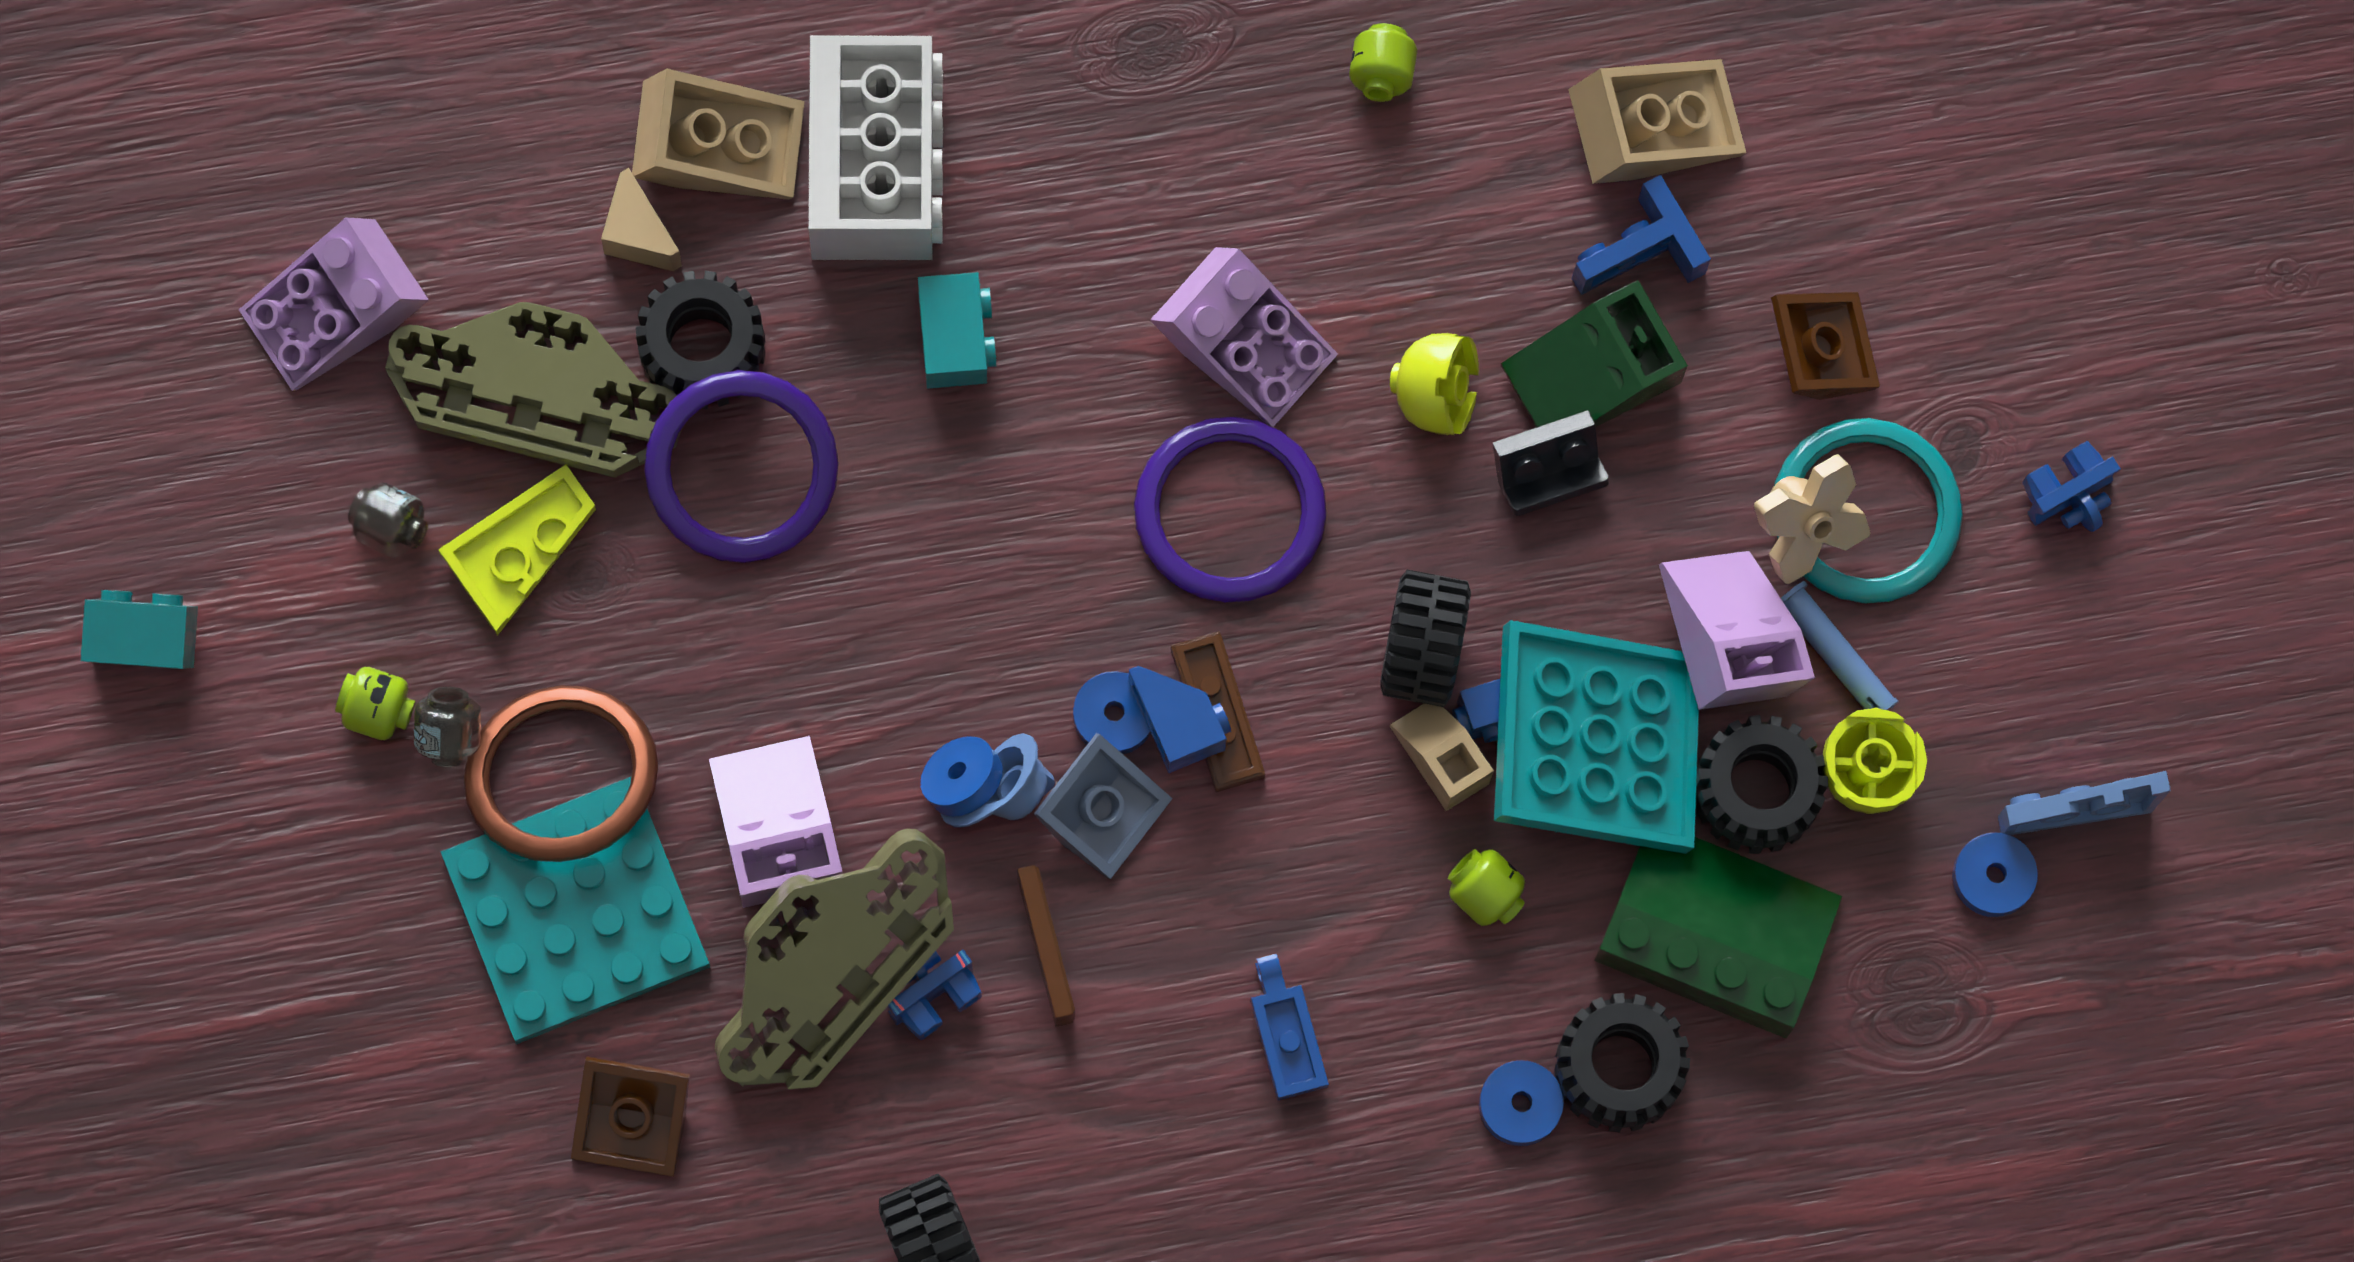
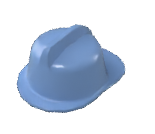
[940,733,1055,828]

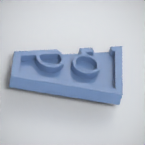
[1998,771,2171,835]

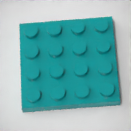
[1494,620,1699,854]
[441,776,710,1045]

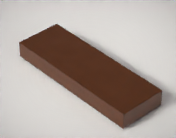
[1171,631,1266,792]
[1017,865,1075,1027]

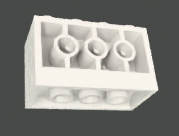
[809,35,943,260]

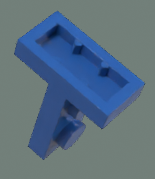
[1571,175,1711,295]

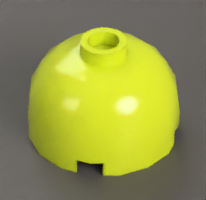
[1390,333,1479,435]
[1822,708,1927,814]

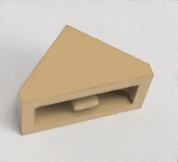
[601,168,682,271]

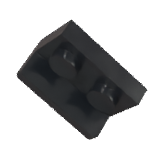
[1493,410,1609,516]

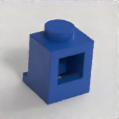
[1452,679,1500,743]

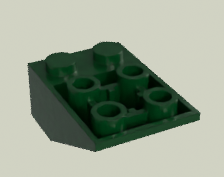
[1501,280,1688,428]

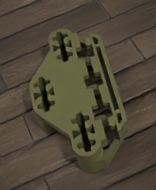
[385,302,682,478]
[715,829,954,1089]

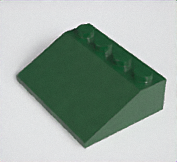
[1594,837,1842,1038]

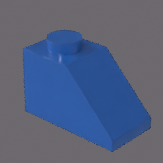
[1128,666,1231,773]

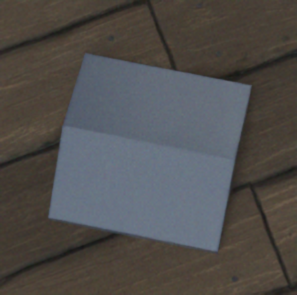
[1034,733,1173,879]

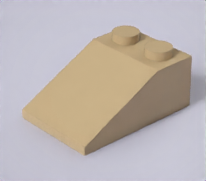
[1568,59,1746,184]
[632,69,805,199]

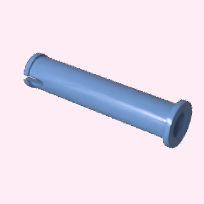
[1781,581,1899,711]

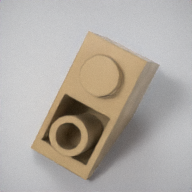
[1390,704,1494,811]

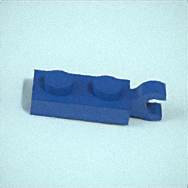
[1250,954,1329,1101]

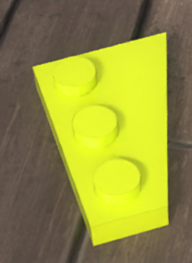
[438,464,596,636]

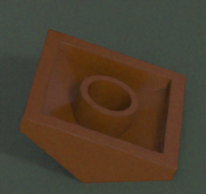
[1771,292,1880,400]
[571,1057,690,1177]

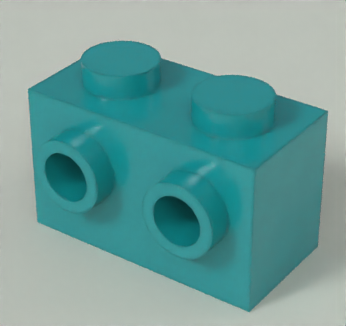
[918,272,996,389]
[81,590,198,669]

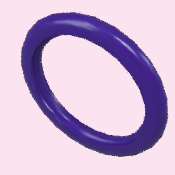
[645,370,839,563]
[1134,416,1327,602]

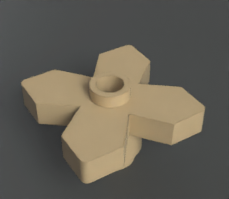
[1754,454,1870,584]

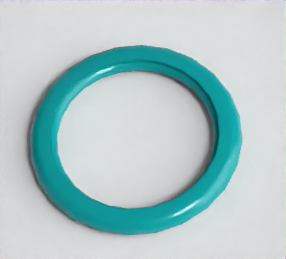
[1774,418,1963,603]

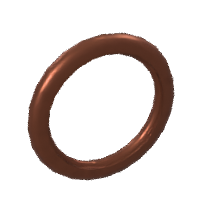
[464,685,658,862]

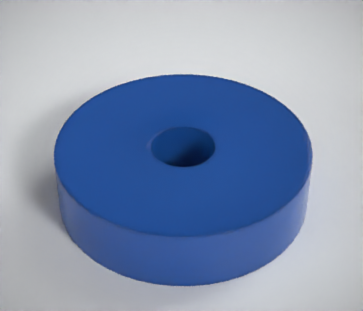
[1073,671,1151,755]
[921,736,1003,817]
[1952,833,2038,917]
[1479,1060,1564,1146]

